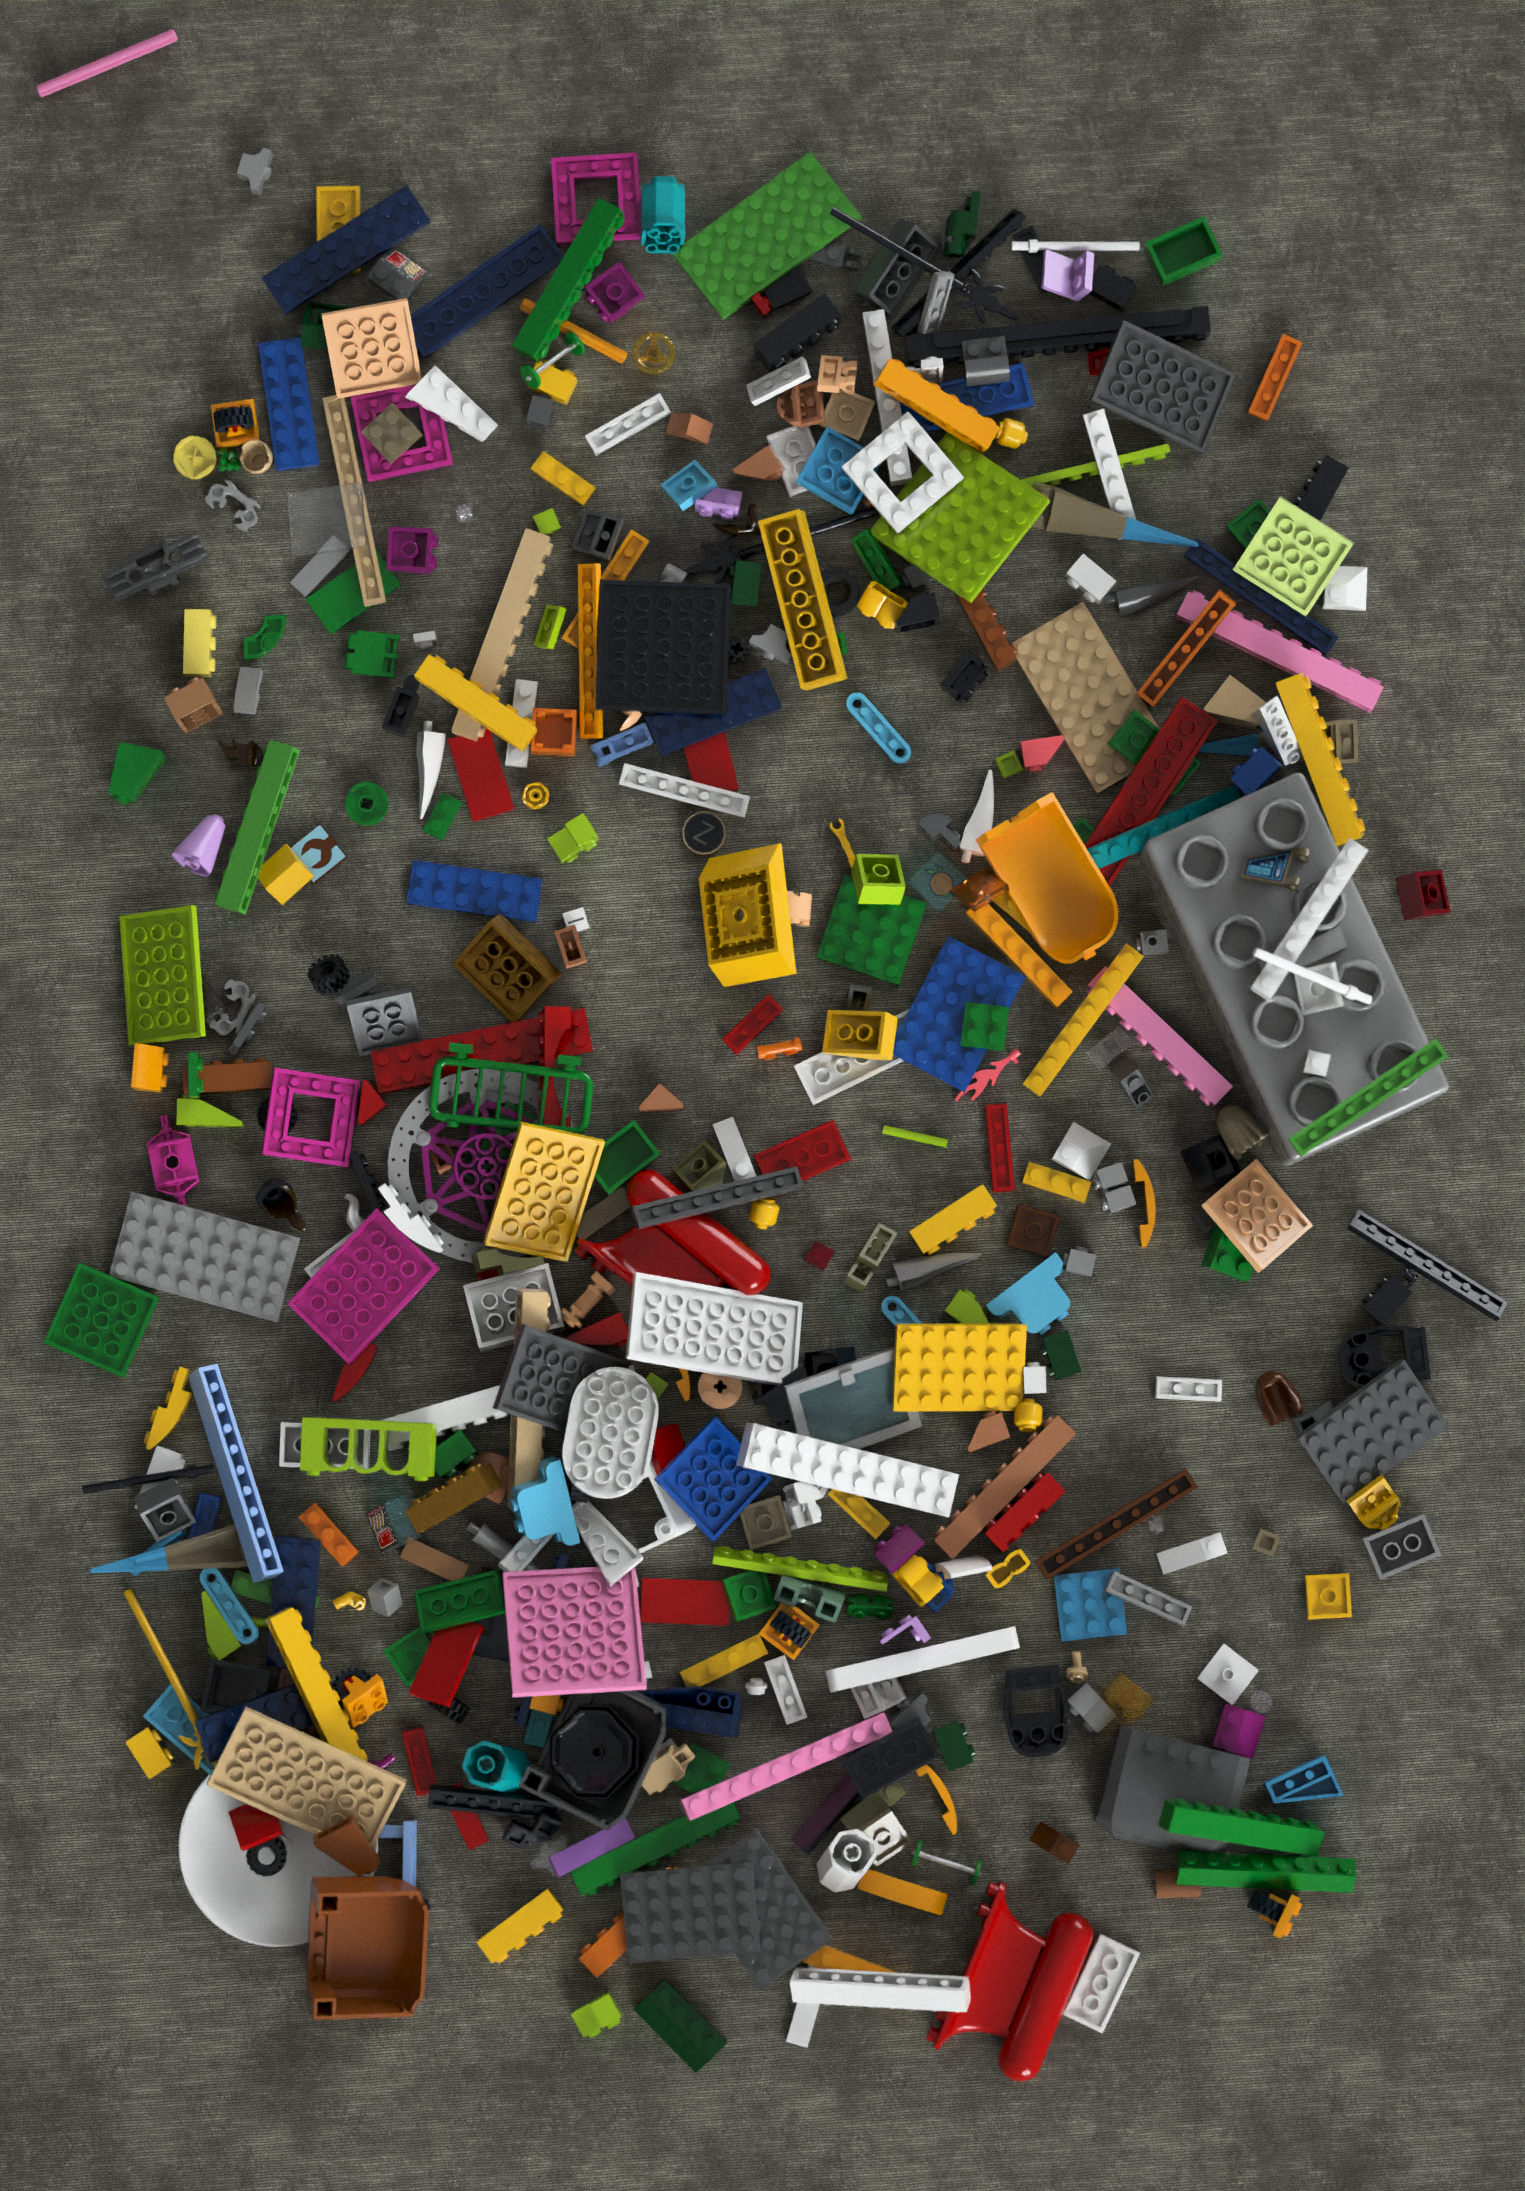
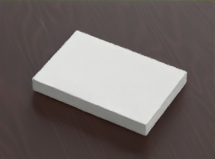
[766,426,816,497]

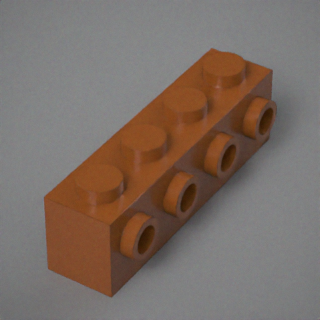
[955,589,1018,673]
[182,1058,272,1095]

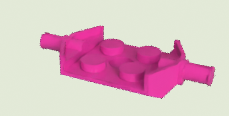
[147,1115,200,1206]

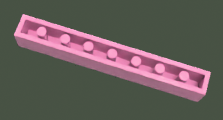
[1087,966,1233,1107]

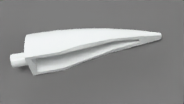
[416,721,446,819]
[960,770,994,863]

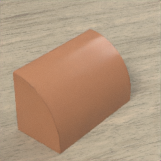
[1154,1869,1201,1898]

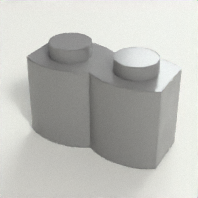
[1067,1683,1117,1733]

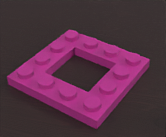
[551,152,641,245]
[351,384,453,482]
[261,1068,360,1167]

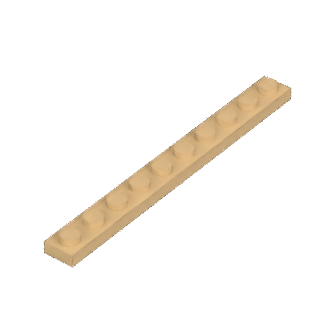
[322,395,386,607]

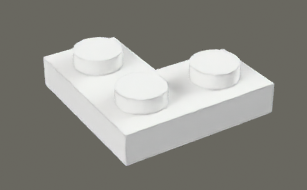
[906,357,943,383]

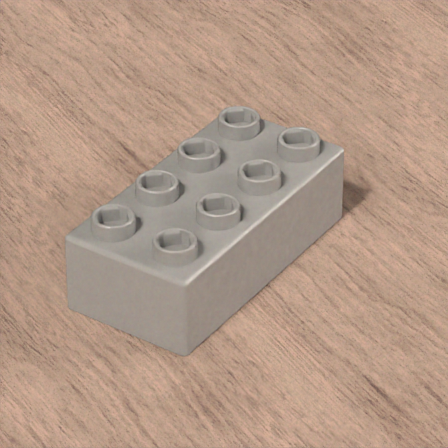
[1139,773,1449,1167]

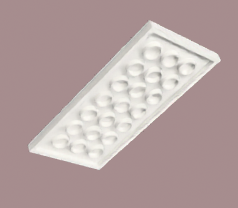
[626,1272,803,1385]

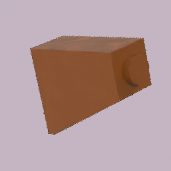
[313,1814,379,1876]

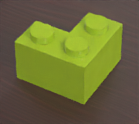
[547,813,599,863]
[571,1990,623,2038]

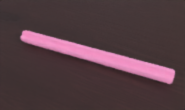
[36,29,178,97]

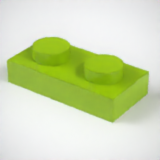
[533,604,567,650]

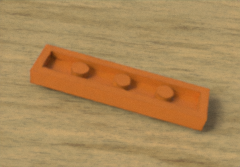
[1248,334,1303,422]

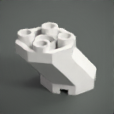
[816,1829,876,1893]

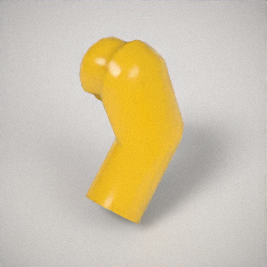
[332,1591,366,1610]

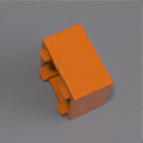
[531,708,578,757]

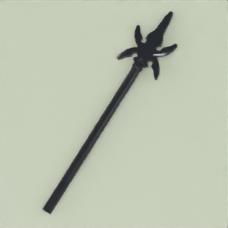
[829,206,1019,324]
[684,507,880,584]

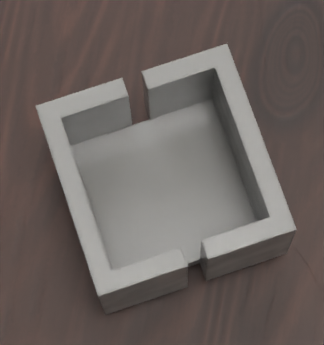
[1092,1162,1136,1214]

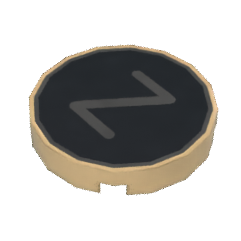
[682,811,726,855]

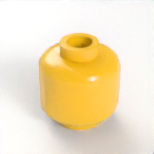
[994,418,1028,449]
[749,1197,780,1229]
[1014,1399,1043,1432]

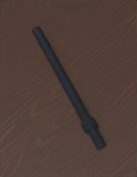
[82,1464,215,1494]

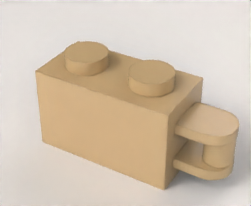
[642,1743,695,1795]

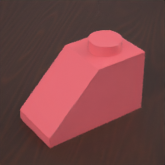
[1020,735,1064,773]

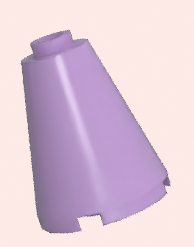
[172,814,226,877]

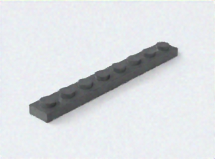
[631,1166,804,1229]

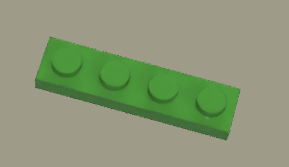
[231,1570,320,1612]

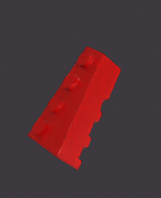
[983,1472,1066,1553]

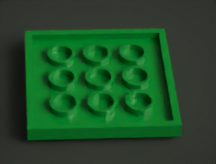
[816,875,927,986]
[43,1262,160,1378]

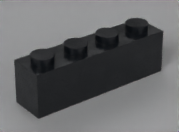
[1294,455,1349,521]

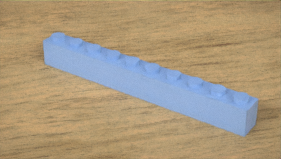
[188,1364,284,1583]

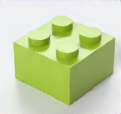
[851,854,906,905]

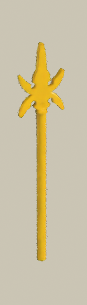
[123,1589,218,1770]

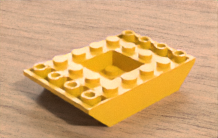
[699,843,796,987]

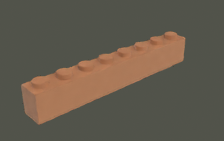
[933,1415,1076,1559]

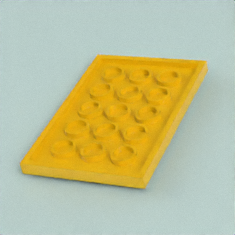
[483,1122,605,1262]
[892,1323,1027,1412]

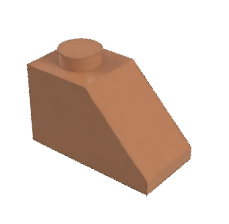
[732,445,786,482]
[967,1410,1010,1453]

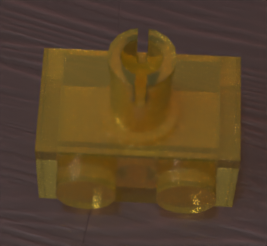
[1103,1672,1155,1721]

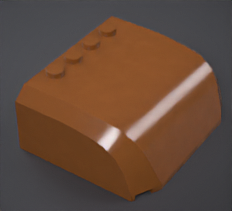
[306,1876,429,2020]

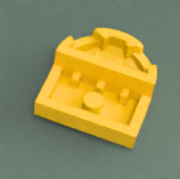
[1346,1475,1401,1530]

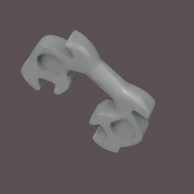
[205,479,260,532]
[209,979,256,1036]

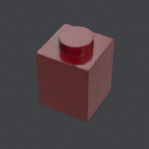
[805,1241,835,1272]

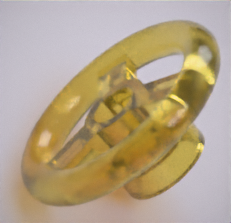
[632,332,675,374]

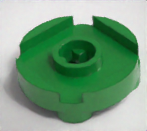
[345,782,389,826]

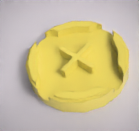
[173,436,217,479]

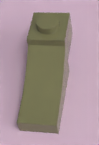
[843,1222,898,1294]
[472,1246,545,1276]
[839,1781,907,1830]

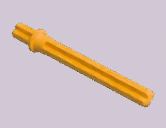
[520,299,628,363]

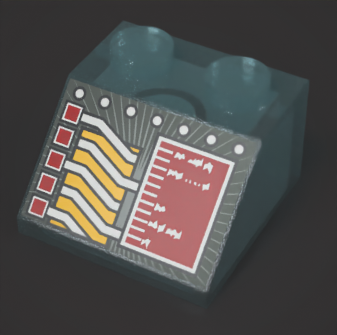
[365,1494,422,1554]

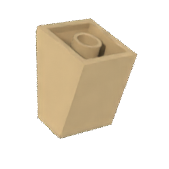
[1203,675,1266,730]

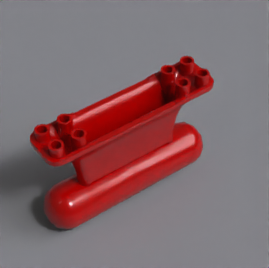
[574,1169,771,1295]
[926,1881,1094,2082]

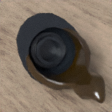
[255,1179,306,1232]

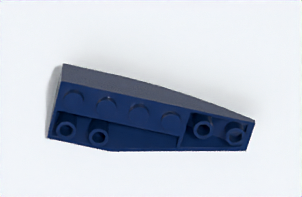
[640,1686,741,1737]

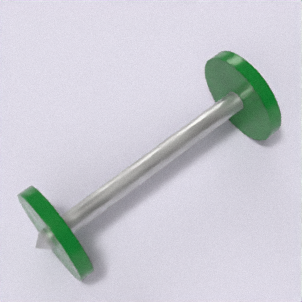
[520,332,585,389]
[911,1840,982,1886]

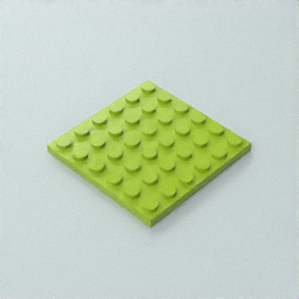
[871,432,1050,603]

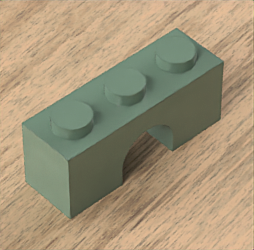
[773,1575,846,1623]

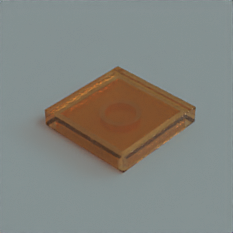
[950,868,1010,912]

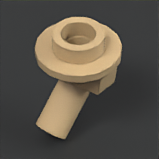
[1066,1651,1088,1683]

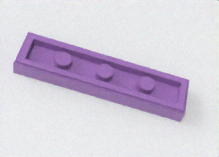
[548,1818,635,1878]

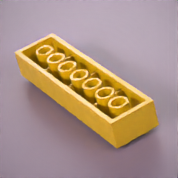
[758,509,848,691]

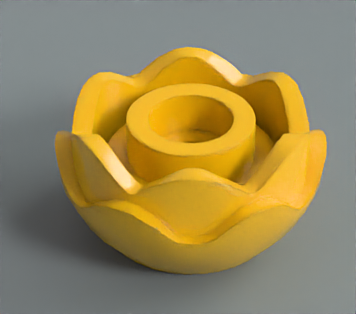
[522,782,549,809]

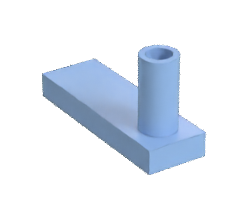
[379,1820,417,1887]

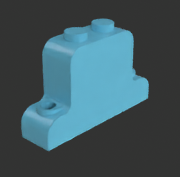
[985,1252,1070,1335]
[509,1456,580,1546]

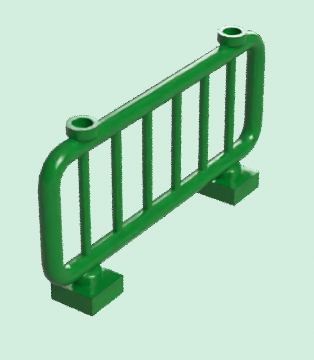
[429,1042,593,1134]

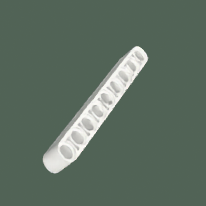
[825,1626,1020,1693]

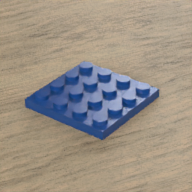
[654,1416,773,1542]

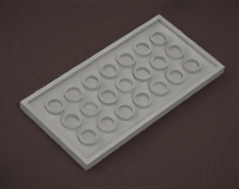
[109,1191,301,1322]

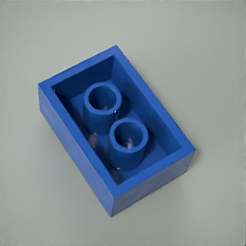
[1230,747,1284,795]

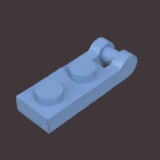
[590,723,654,767]

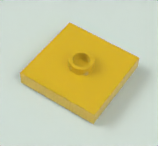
[1304,1573,1352,1620]

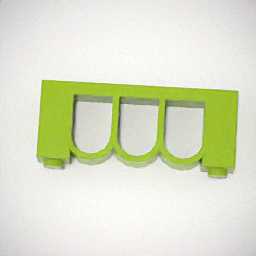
[300,1417,437,1481]

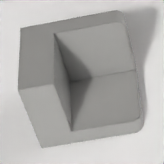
[367,1578,402,1617]

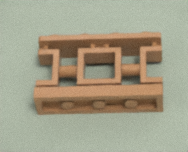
[561,1271,615,1329]

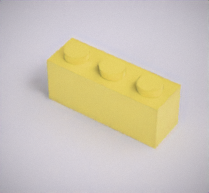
[183,609,216,678]

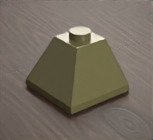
[672,1140,727,1192]

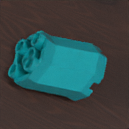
[640,176,686,254]
[462,1740,531,1793]

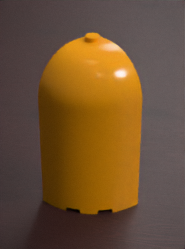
[976,792,1118,964]

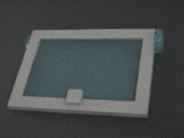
[784,1346,925,1449]

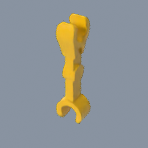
[830,819,855,869]

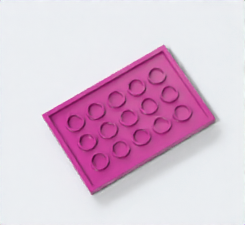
[287,1208,440,1365]

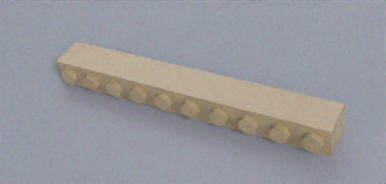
[451,528,553,742]
[507,1289,551,1509]

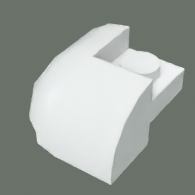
[782,1482,823,1530]

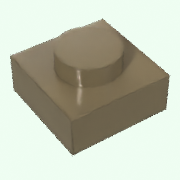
[1252,1528,1281,1557]

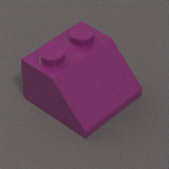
[874,1524,924,1574]
[1211,1703,1266,1759]

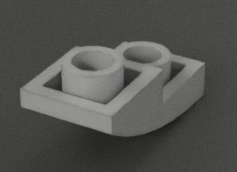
[234,667,263,715]

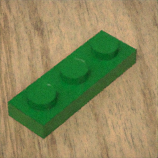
[850,528,903,592]

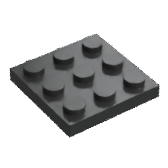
[346,987,423,1056]

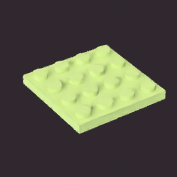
[1233,496,1354,616]

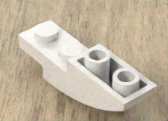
[378,1183,444,1253]

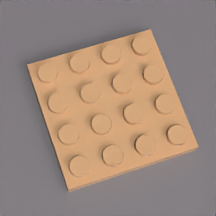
[321,298,422,399]
[1201,1159,1313,1273]

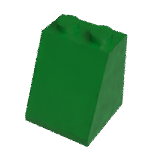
[108,742,167,805]

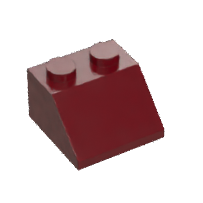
[1395,870,1451,921]

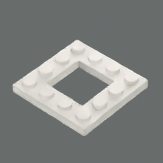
[841,411,964,534]

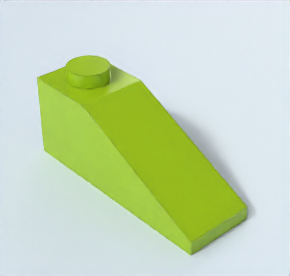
[176,1095,244,1127]
[944,1289,989,1324]
[201,1591,244,1660]

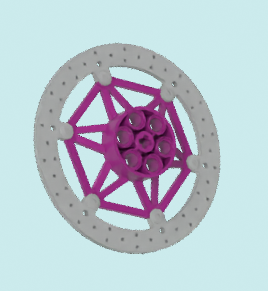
[387,1069,574,1263]

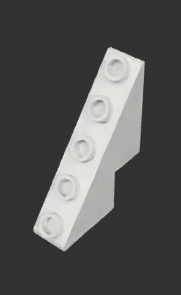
[1251,696,1302,766]

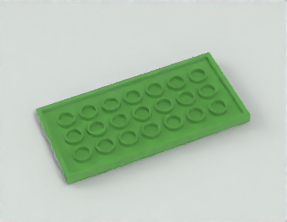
[672,152,862,320]

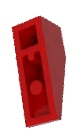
[563,1312,628,1348]

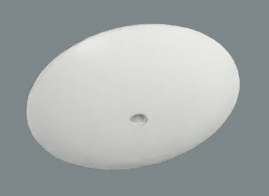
[179,1775,378,1947]

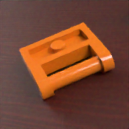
[757,1038,802,1061]

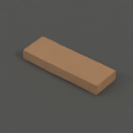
[400,1537,469,1581]

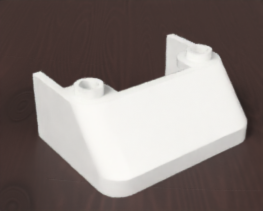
[638,1460,696,1554]

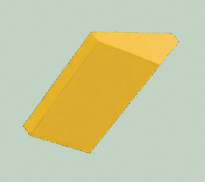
[258,844,315,905]

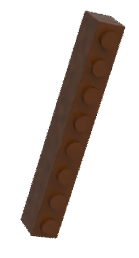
[1035,1469,1198,1580]

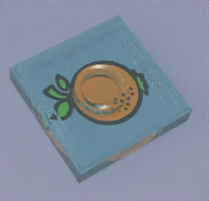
[908,851,969,913]

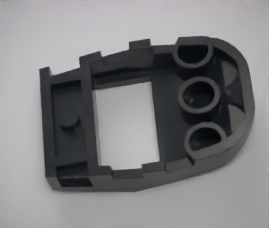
[1339,1325,1431,1388]
[1003,1665,1069,1757]

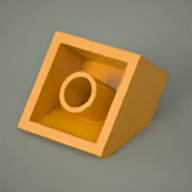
[131,1043,169,1093]

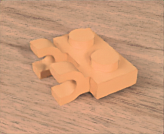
[817,355,857,395]

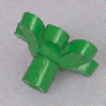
[216,447,241,472]

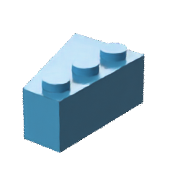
[1263,1754,1344,1804]

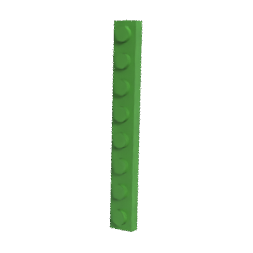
[1288,1039,1449,1158]

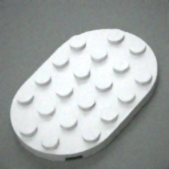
[562,1367,659,1499]

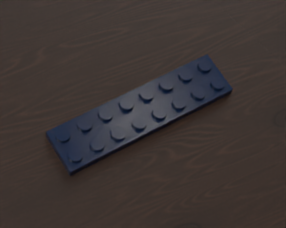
[261,185,431,315]
[410,224,564,359]

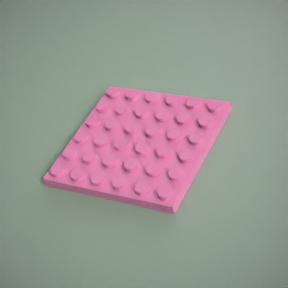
[503,1567,647,1697]

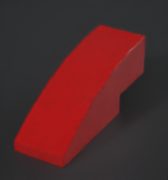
[332,1343,379,1402]

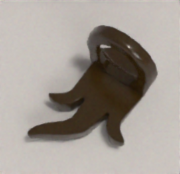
[713,504,761,535]
[217,738,263,769]

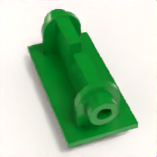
[848,1594,893,1620]

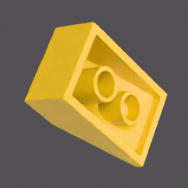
[822,1010,898,1060]

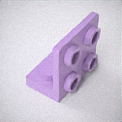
[1041,250,1094,301]
[695,487,743,521]
[879,1614,931,1645]

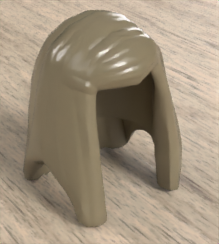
[1216,1105,1270,1161]

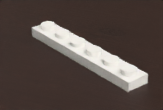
[1082,408,1136,540]
[619,763,750,818]

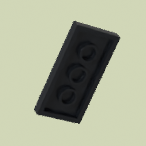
[841,1717,940,1800]

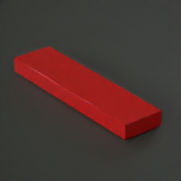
[985,1103,1015,1193]

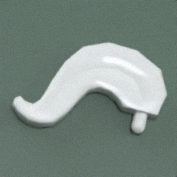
[344,1194,365,1232]

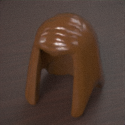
[1256,1371,1303,1426]

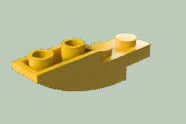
[144,1366,192,1450]

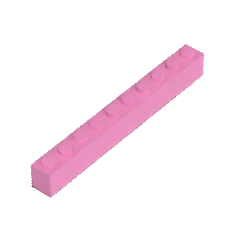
[1175,591,1384,713]
[679,1712,892,1821]

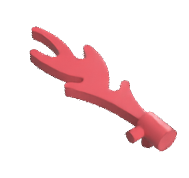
[955,1048,1021,1101]

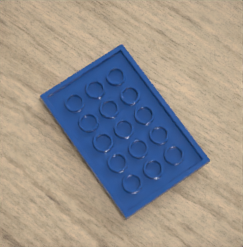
[893,936,1026,1093]

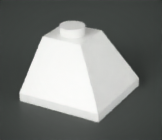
[1322,566,1367,611]
[1051,1122,1111,1181]

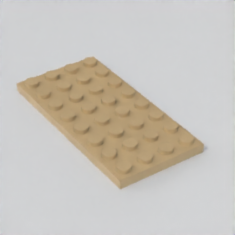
[1013,602,1159,794]
[207,1706,406,1847]

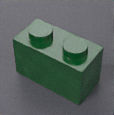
[729,560,762,607]
[1039,1330,1082,1381]
[933,1720,976,1772]

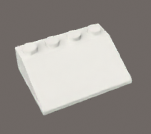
[463,1263,566,1352]

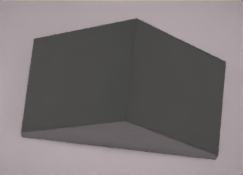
[846,984,872,1011]

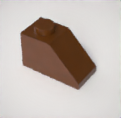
[1029,1821,1080,1864]

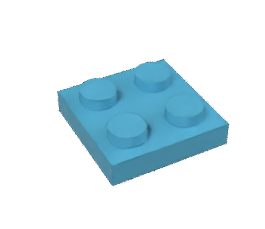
[660,460,718,511]

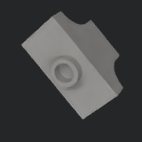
[237,148,273,196]
[749,624,792,665]

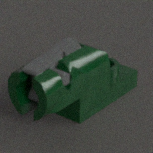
[941,191,981,258]

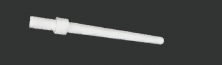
[1011,239,1140,253]
[1253,947,1372,1005]

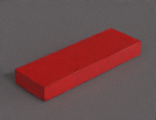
[721,994,784,1056]
[402,1727,437,1796]
[449,1781,490,1851]

